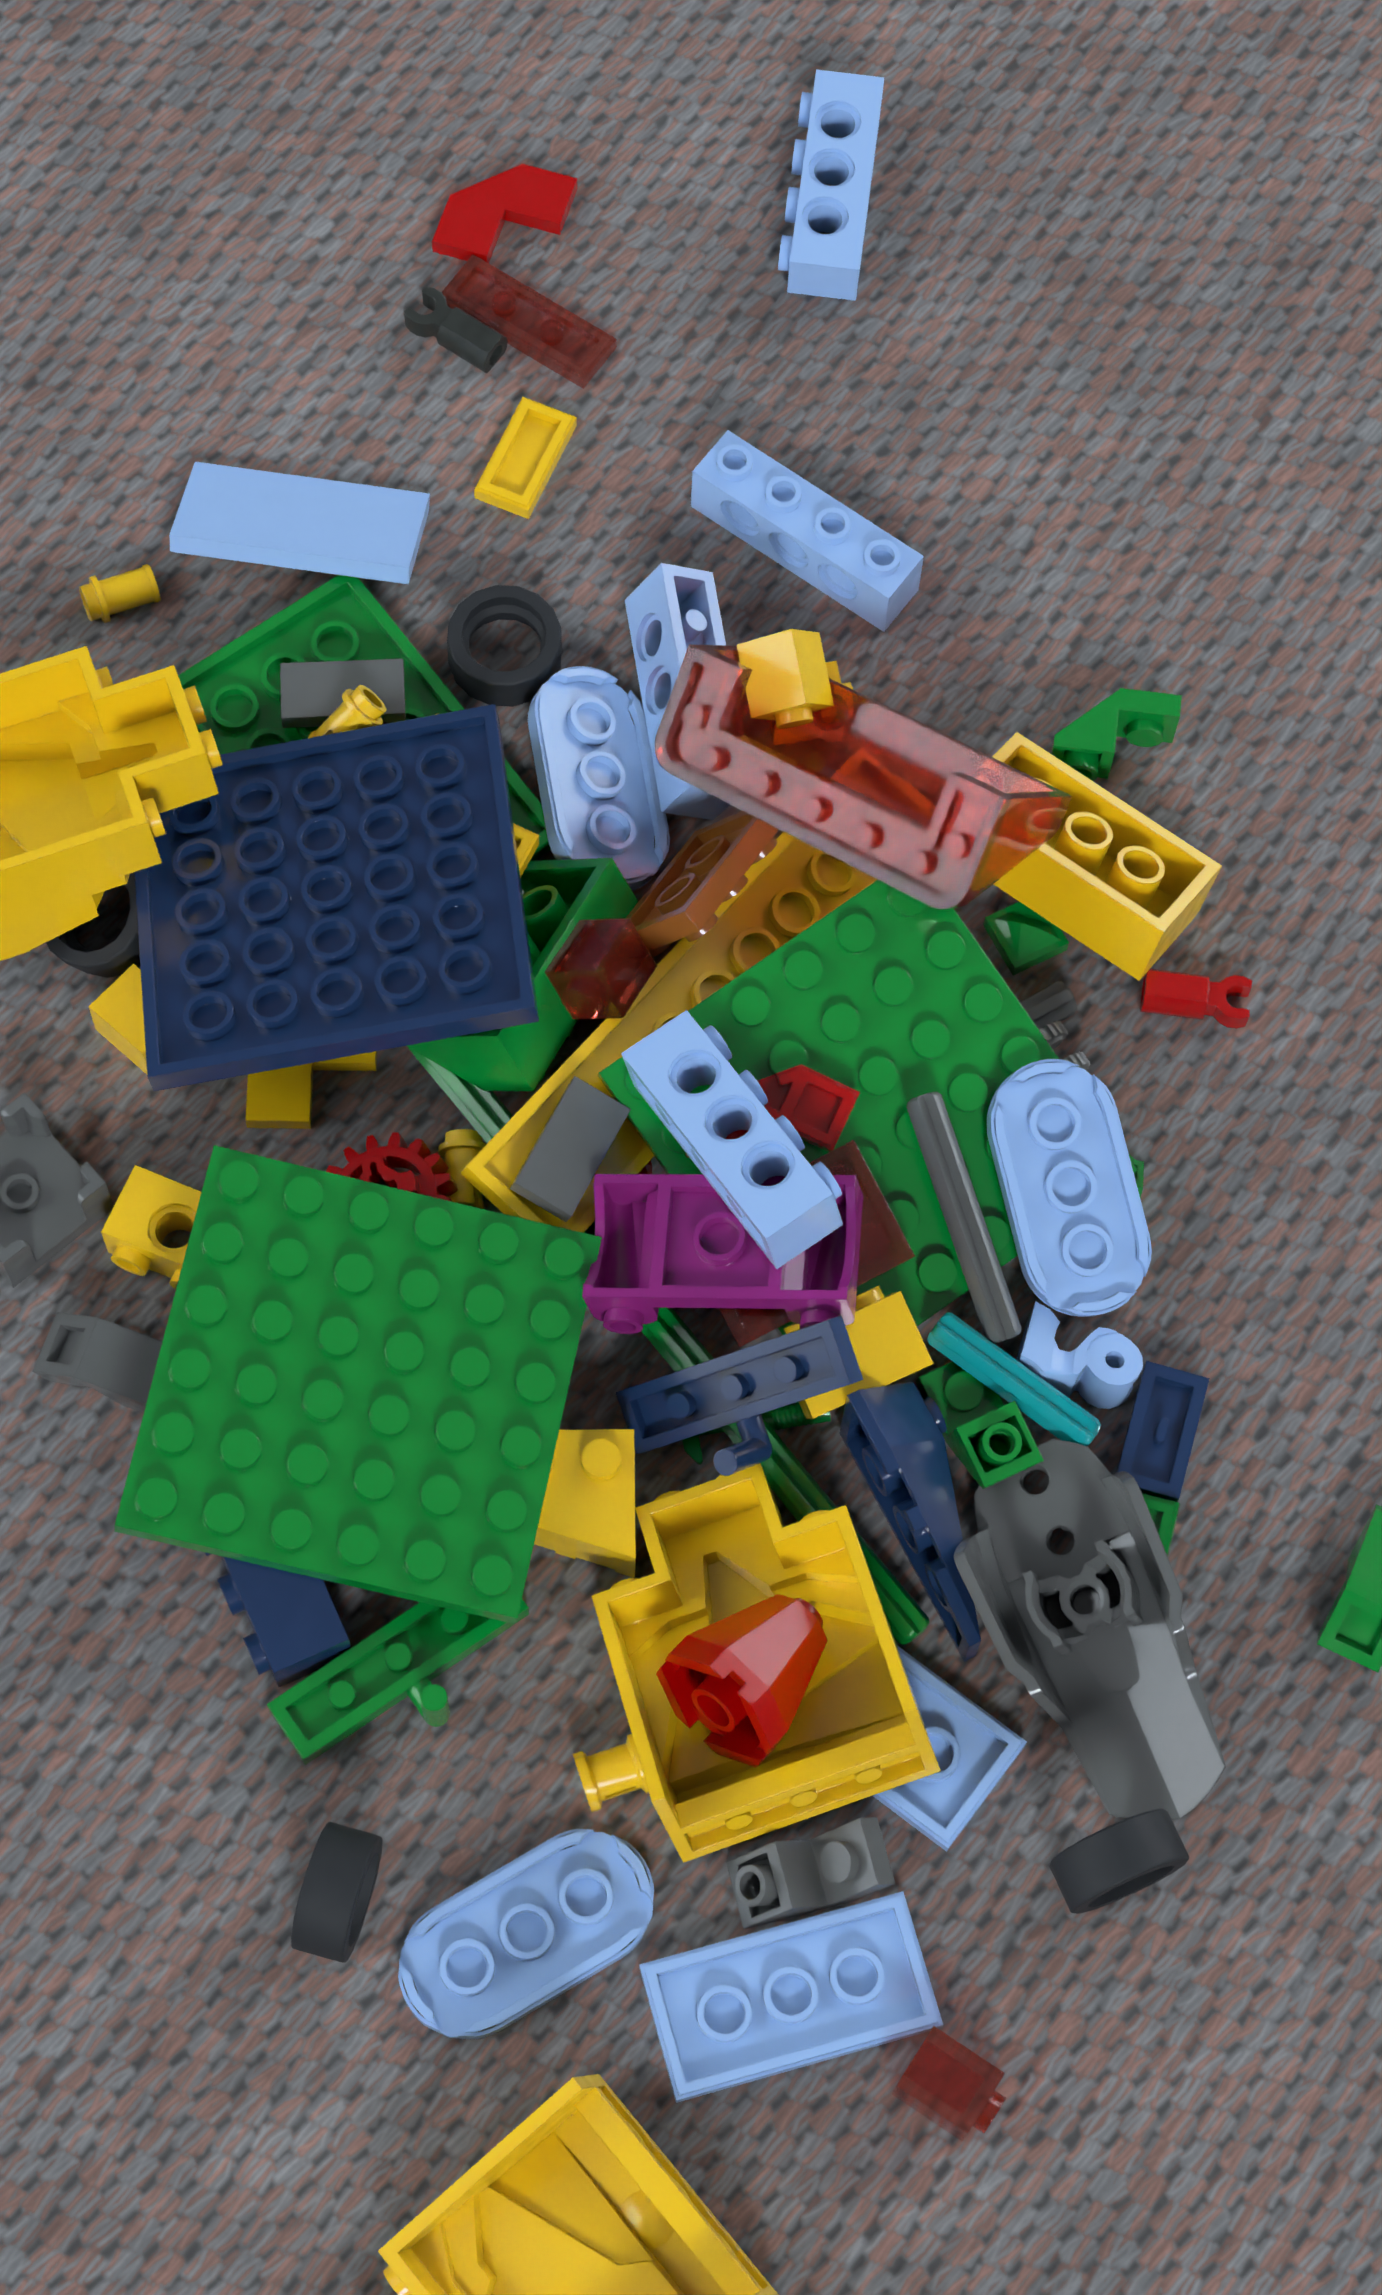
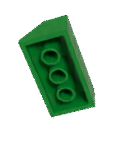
[406,858,639,1091]

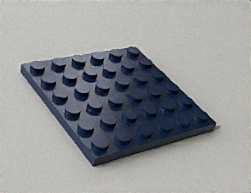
[134,704,539,1091]

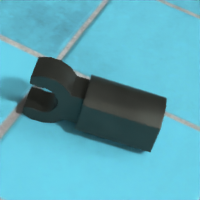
[404,286,508,373]

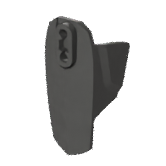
[954,1439,1226,1820]

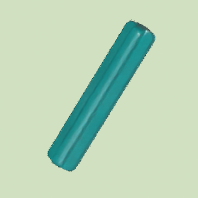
[927,1312,1101,1447]

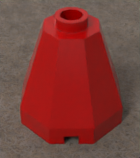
[656,1594,828,1768]

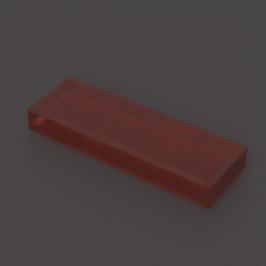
[442,254,617,389]

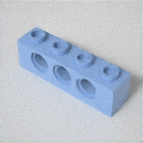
[778,69,884,301]
[691,430,924,632]
[625,563,752,820]
[621,1010,843,1269]

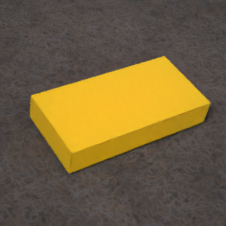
[474,397,577,519]

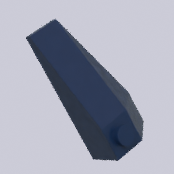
[839,1382,981,1661]

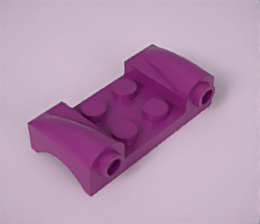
[582,1174,863,1334]

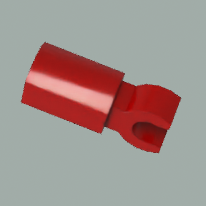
[1140,969,1253,1029]

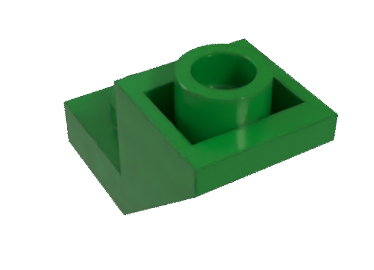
[1050,688,1182,781]
[915,1362,1044,1489]
[1317,1504,1382,1672]

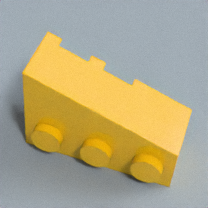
[534,1429,636,1578]

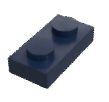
[1116,1361,1210,1502]

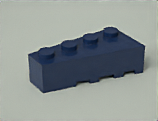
[205,1553,351,1687]

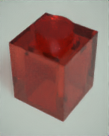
[545,918,657,1019]
[892,2026,1006,2141]

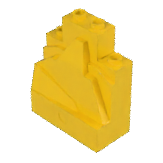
[0,646,223,961]
[591,1463,941,1863]
[378,2074,779,2295]

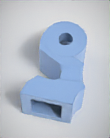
[1016,1301,1143,1409]

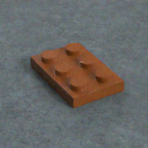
[604,797,790,963]

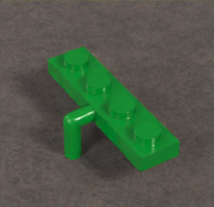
[266,1599,529,1765]

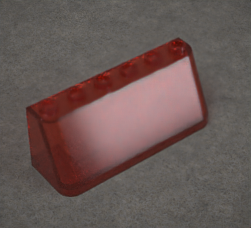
[655,644,1072,909]

